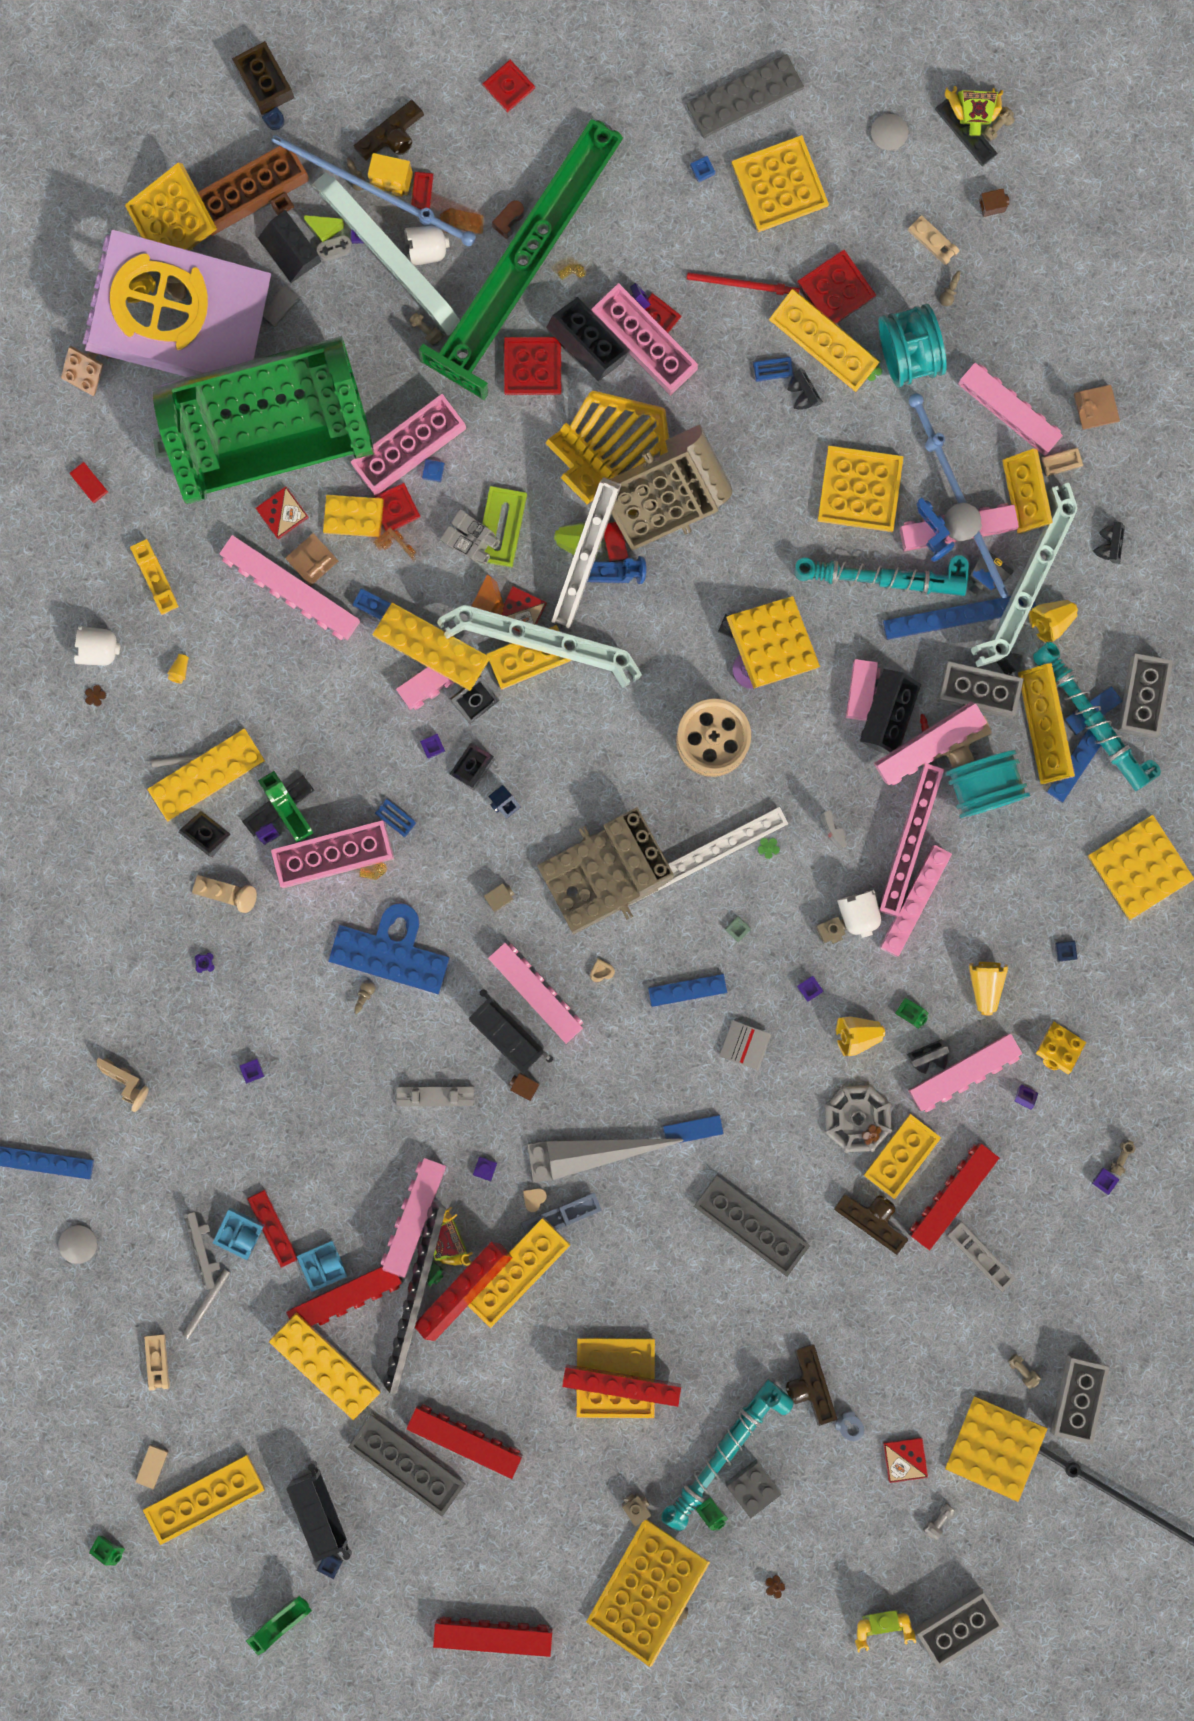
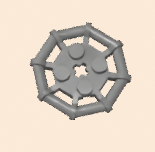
[823,1084,893,1153]

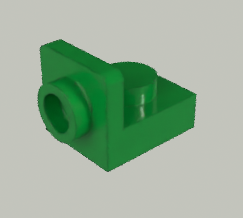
[895,998,929,1029]
[427,1260,444,1286]
[695,1497,728,1531]
[89,1536,125,1566]

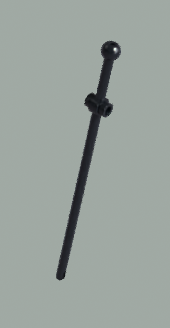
[1038,1446,1194,1546]

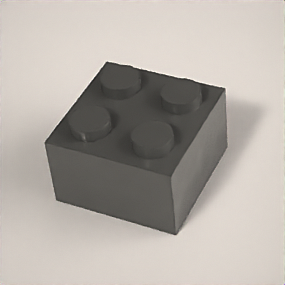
[726,1459,782,1519]

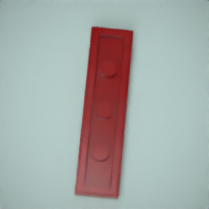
[247,1190,298,1268]

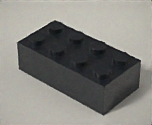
[546,297,630,381]
[860,669,921,754]

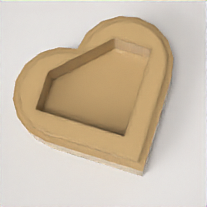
[165,278,186,301]
[590,959,615,982]
[523,1188,547,1212]

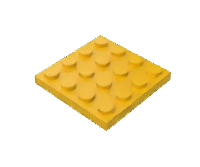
[731,135,829,232]
[125,162,217,251]
[817,446,904,532]
[726,596,820,689]
[1087,815,1194,920]
[576,1338,655,1418]
[945,1396,1048,1502]

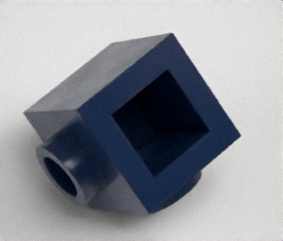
[488,785,521,819]

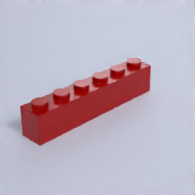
[909,1143,1000,1251]
[415,1241,513,1341]
[286,1265,403,1326]
[562,1364,682,1407]
[406,1404,523,1479]
[433,1617,553,1657]

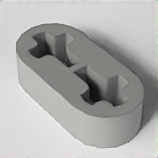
[317,236,352,261]

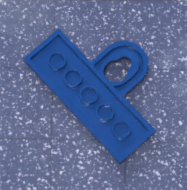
[328,904,450,995]

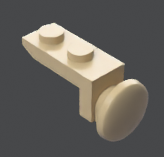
[192,875,257,913]
[96,1058,149,1112]

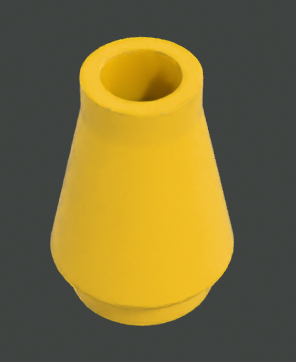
[167,654,189,684]

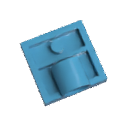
[213,1208,264,1260]
[296,1240,348,1292]

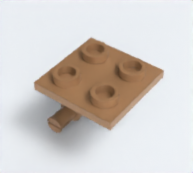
[61,344,110,396]
[1074,385,1120,430]
[285,533,339,587]

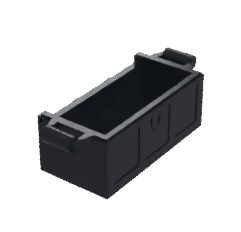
[468,989,554,1074]
[286,1461,352,1562]

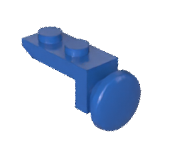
[916,497,955,562]
[587,556,646,584]

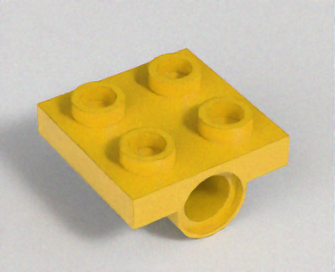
[1036,1022,1086,1074]

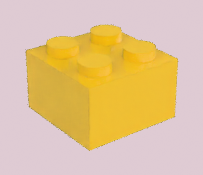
[368,153,413,197]

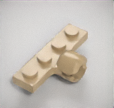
[922,716,992,769]

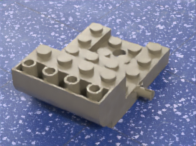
[598,424,732,551]
[537,807,674,935]

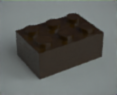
[232,41,295,115]

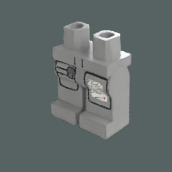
[440,509,500,564]

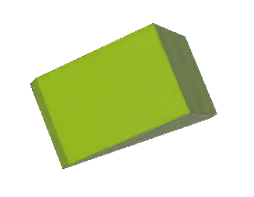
[304,215,344,243]

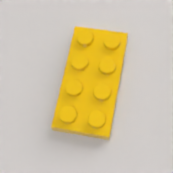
[1002,449,1053,534]
[487,625,572,690]
[863,1114,941,1199]

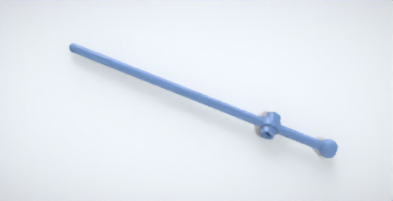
[271,135,476,247]
[909,393,1008,598]

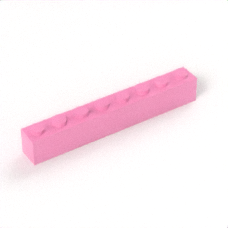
[219,535,360,641]
[879,764,944,917]

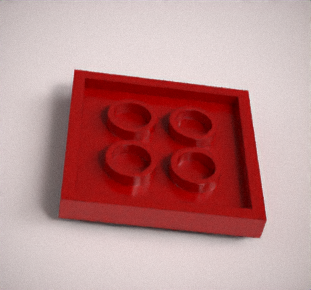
[797,250,876,324]
[504,337,561,395]

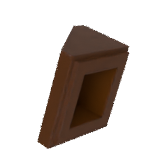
[269,192,295,215]

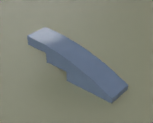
[521,1193,602,1235]

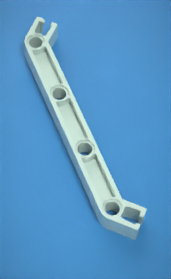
[311,172,460,336]
[971,483,1077,667]
[437,605,642,688]

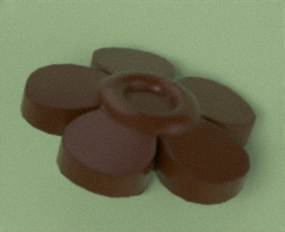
[85,685,106,707]
[862,1124,882,1145]
[765,1575,785,1599]

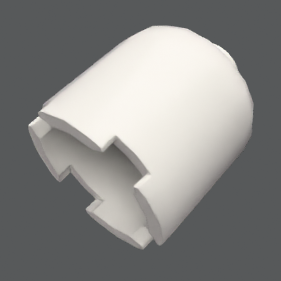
[404,225,450,266]
[75,626,120,666]
[837,890,881,938]

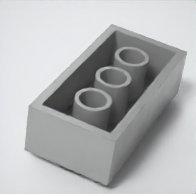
[1117,653,1173,738]
[937,661,1023,719]
[1050,1355,1110,1444]
[914,1587,1005,1669]

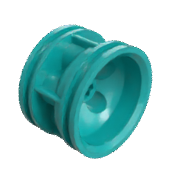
[878,303,947,388]

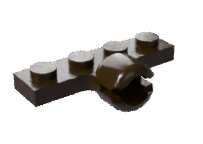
[353,100,424,161]
[834,1193,908,1255]
[786,1344,838,1426]

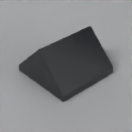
[450,675,499,724]
[450,743,495,791]
[178,811,231,858]

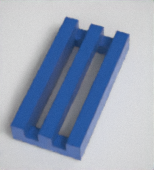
[753,357,793,382]
[375,799,416,838]

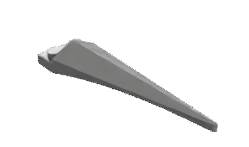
[527,1139,683,1183]

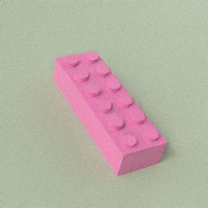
[591,283,698,396]
[351,394,466,496]
[271,820,394,888]

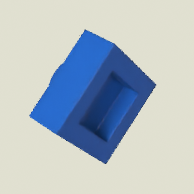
[690,156,716,183]
[422,459,445,483]

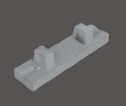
[397,1087,474,1106]
[184,1212,220,1290]
[947,1222,1016,1292]

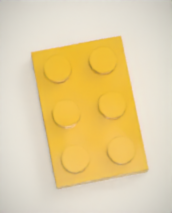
[323,495,383,537]

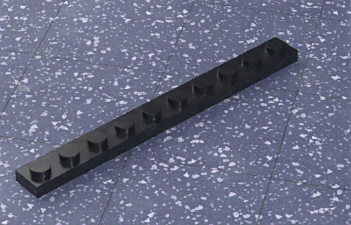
[383,1201,446,1394]

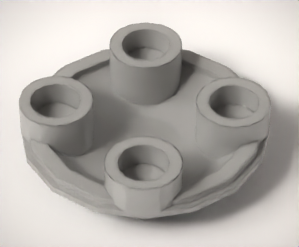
[871,114,908,151]
[944,503,982,541]
[59,1225,98,1264]

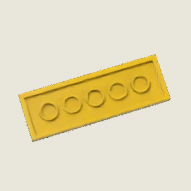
[769,289,881,392]
[372,603,490,691]
[1018,663,1075,784]
[147,728,265,822]
[468,1217,571,1328]
[269,1312,381,1420]
[143,1454,265,1545]

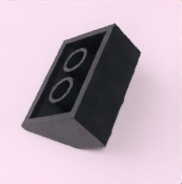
[258,210,321,283]

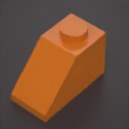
[471,575,504,615]

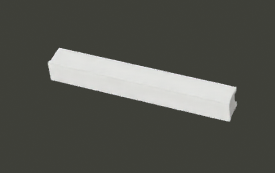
[551,478,621,629]

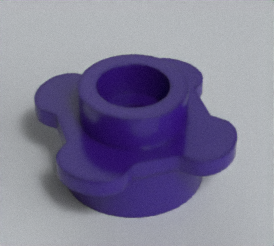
[194,953,215,973]

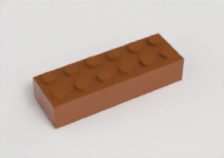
[198,146,310,236]

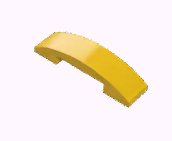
[130,539,179,615]

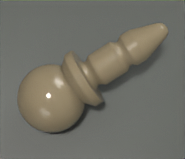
[347,157,366,191]
[939,271,960,307]
[354,980,375,1014]

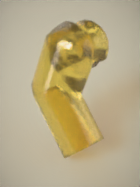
[557,264,586,280]
[359,862,387,880]

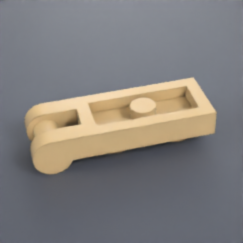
[908,215,959,265]
[144,1334,170,1390]

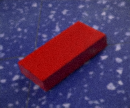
[411,172,434,210]
[69,462,108,504]
[604,522,628,562]

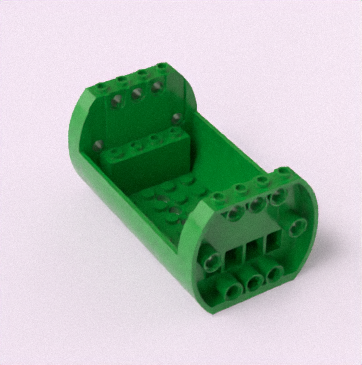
[153,336,374,505]

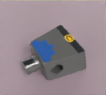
[968,551,1014,598]

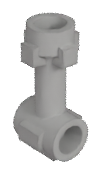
[923,1503,955,1540]

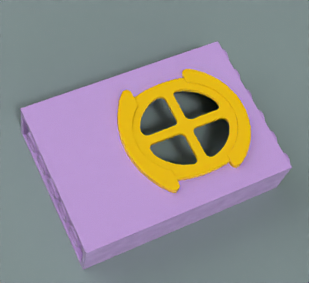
[82,230,271,377]

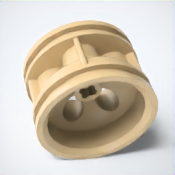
[676,699,751,777]

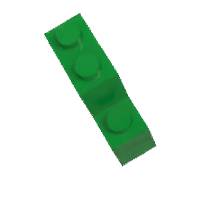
[258,771,313,843]
[246,1595,312,1656]

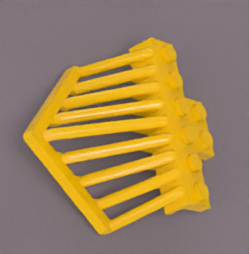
[545,391,669,515]

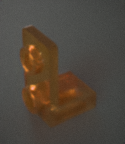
[440,208,484,234]
[373,527,416,562]

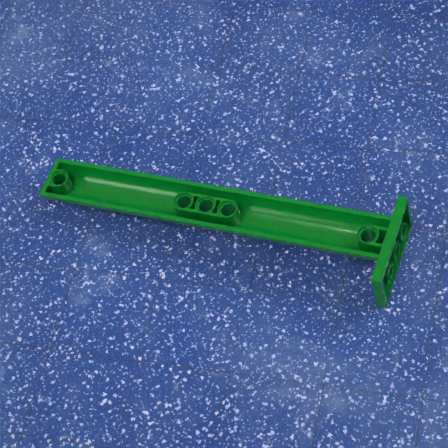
[419,118,623,401]

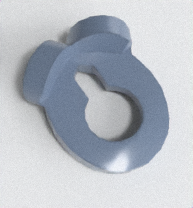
[835,1411,864,1441]

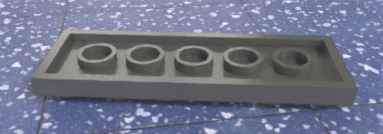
[686,54,804,138]
[694,1175,810,1277]
[348,1414,466,1516]

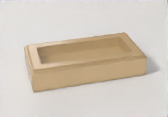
[1041,447,1083,477]
[136,1445,169,1489]

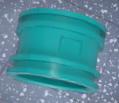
[945,750,1031,819]

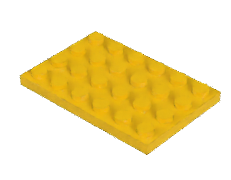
[586,1519,710,1667]

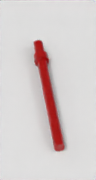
[687,272,800,295]

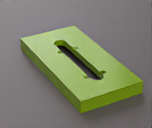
[482,486,527,568]

